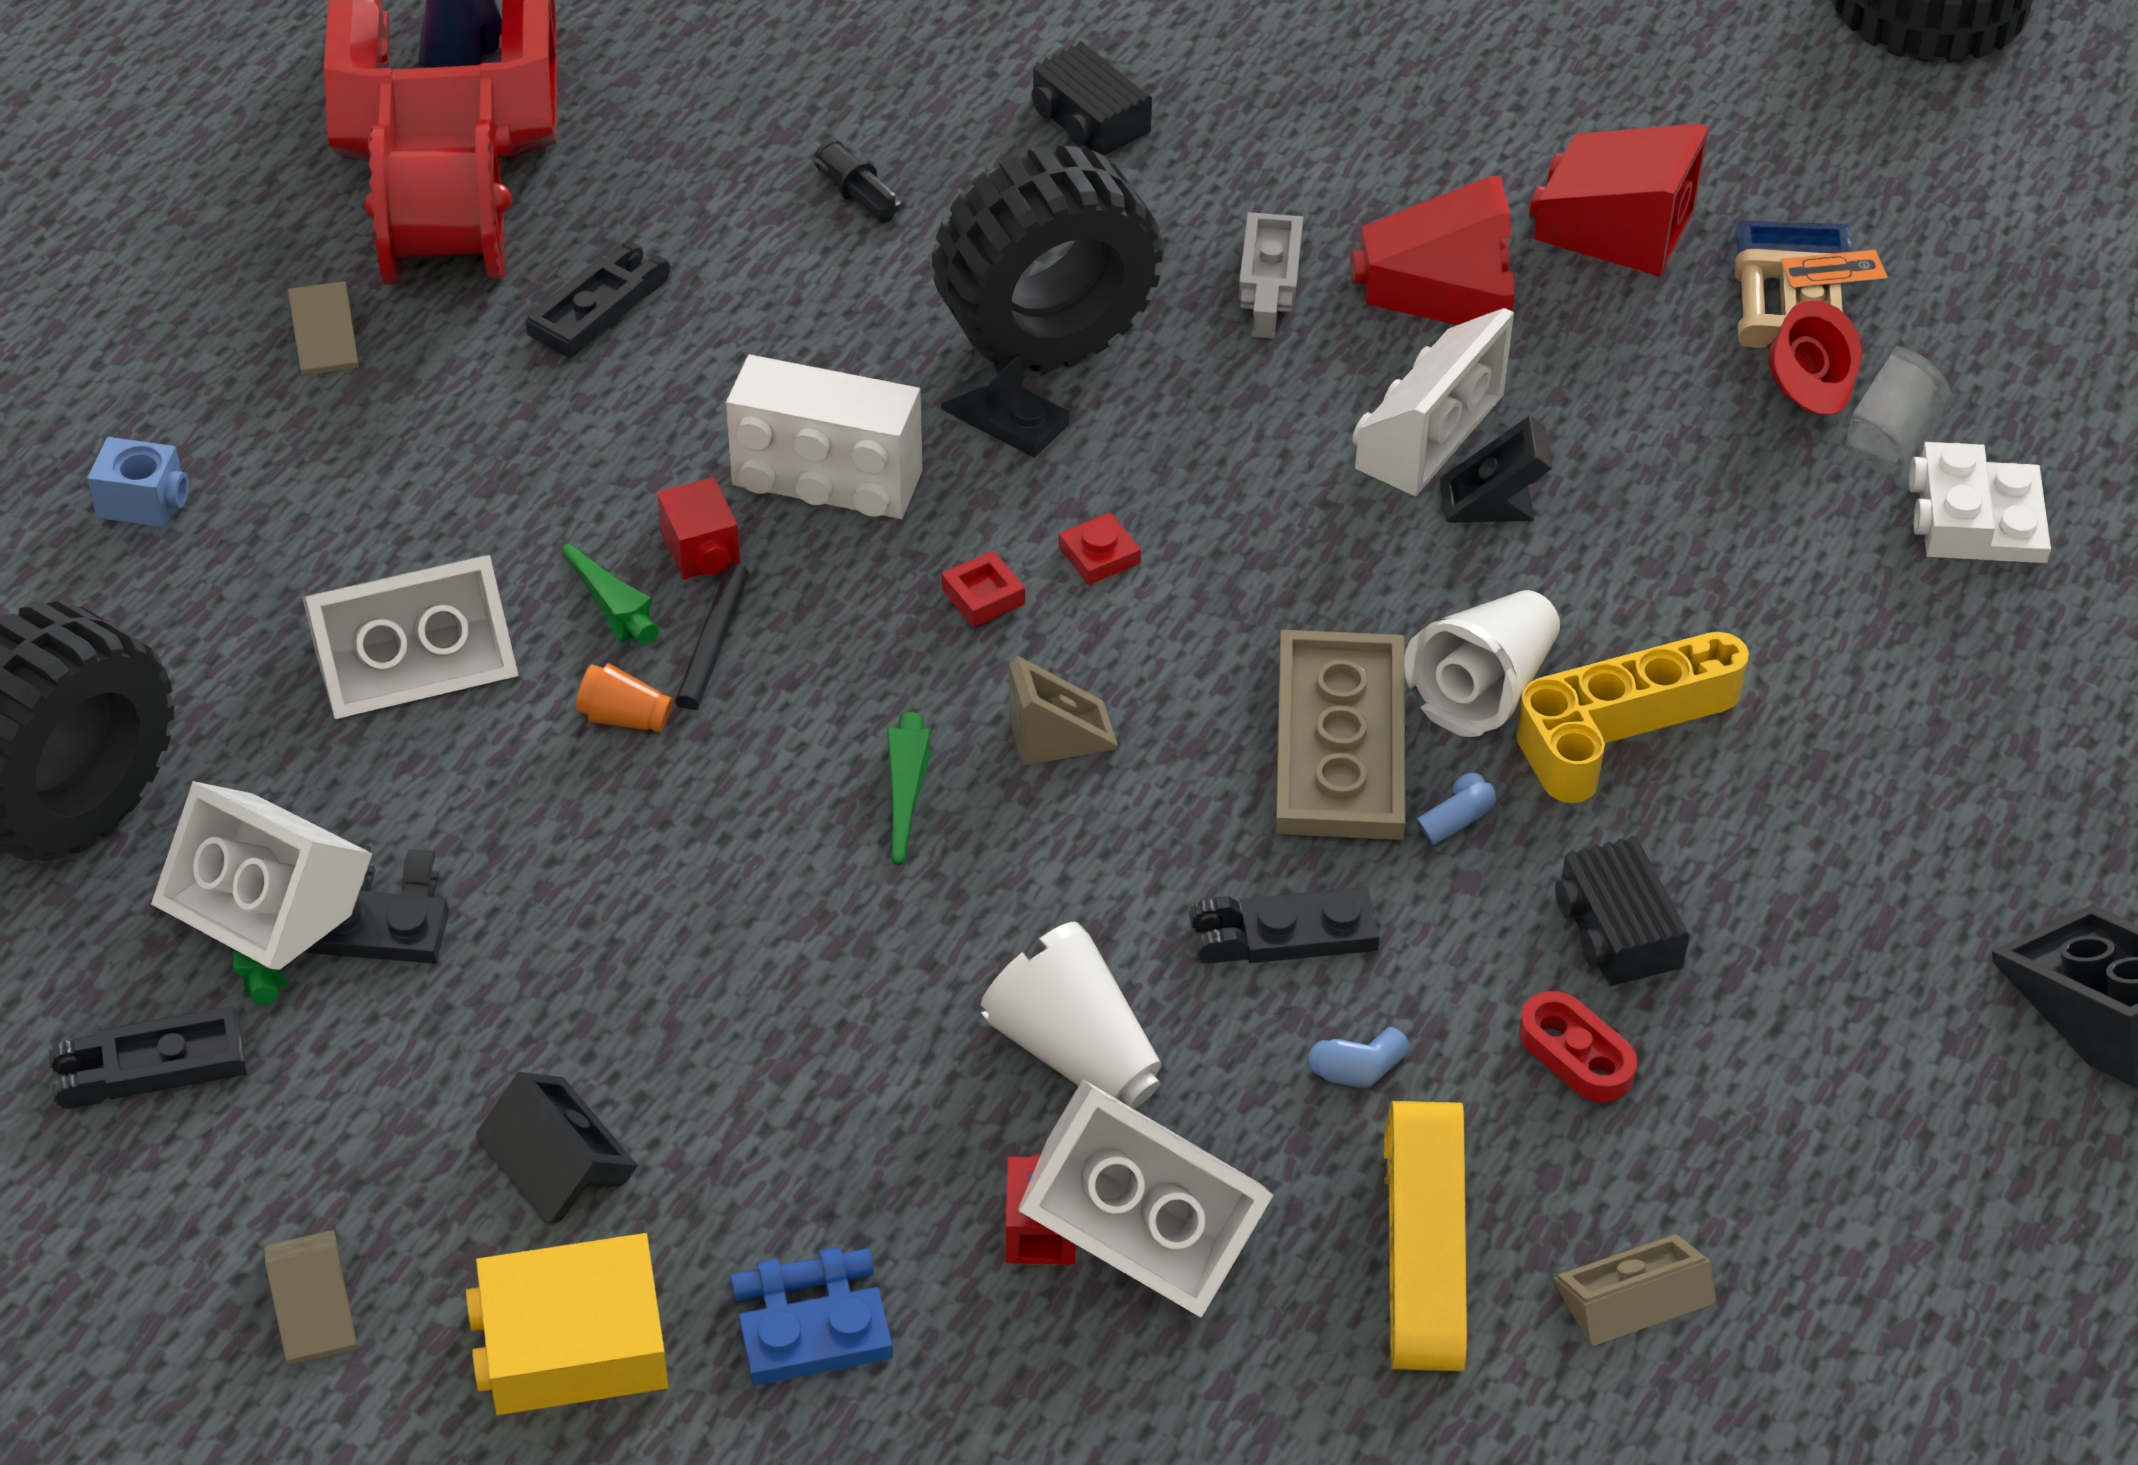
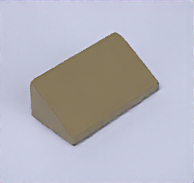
[1553,1234,1716,1347]

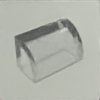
[1844,345,1953,479]

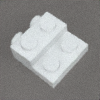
[1909,442,2051,563]

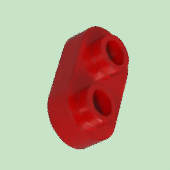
[1519,991,1637,1102]

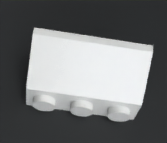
[1353,308,1514,496]
[302,555,519,719]
[151,781,372,970]
[1018,1079,1274,1318]

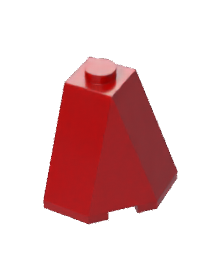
[1350,176,1515,325]

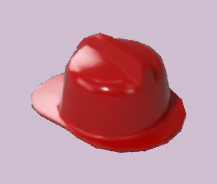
[1768,300,1863,416]

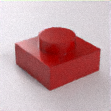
[1058,512,1141,585]
[941,551,1025,628]

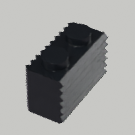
[1031,41,1152,156]
[1555,835,1690,986]

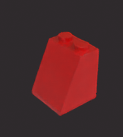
[1529,124,1709,277]

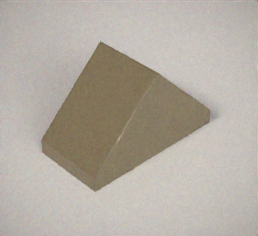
[288,281,359,376]
[1009,656,1118,766]
[264,1230,358,1366]

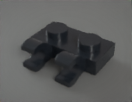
[306,845,449,964]

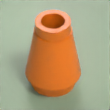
[575,663,673,733]

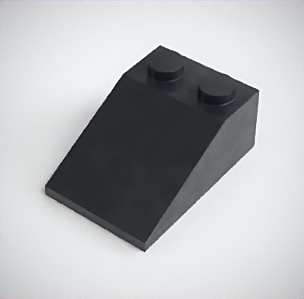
[1992,905,2138,1088]

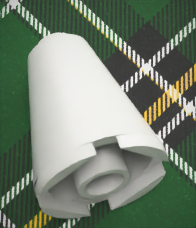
[1404,590,1560,737]
[981,922,1161,1109]

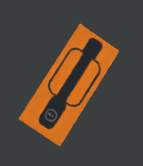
[1780,250,1888,288]

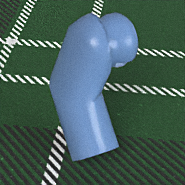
[1416,773,1496,846]
[1308,1027,1411,1089]

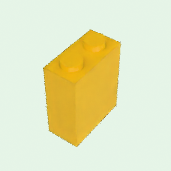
[466,1233,669,1415]

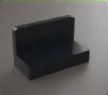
[476,1072,638,1223]

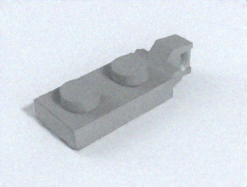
[1238,212,1303,339]

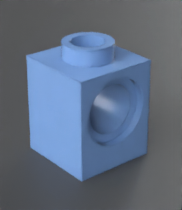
[87,437,189,527]

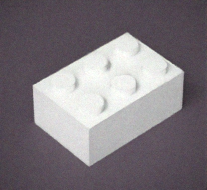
[726,354,922,519]

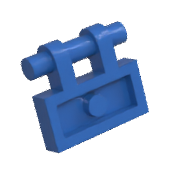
[730,1247,893,1386]

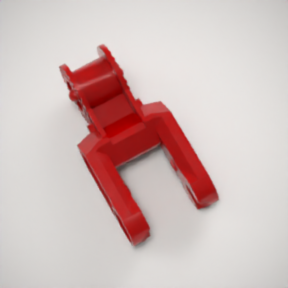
[324,0,557,285]

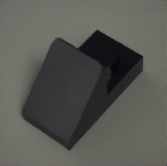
[941,354,1069,458]
[1440,415,1553,523]

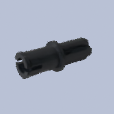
[814,139,902,222]

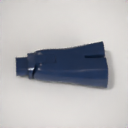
[419,0,502,68]

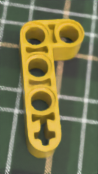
[1516,632,1749,803]
[1384,1101,1467,1372]

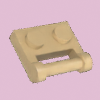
[1734,249,1843,348]

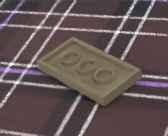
[1275,630,1405,840]

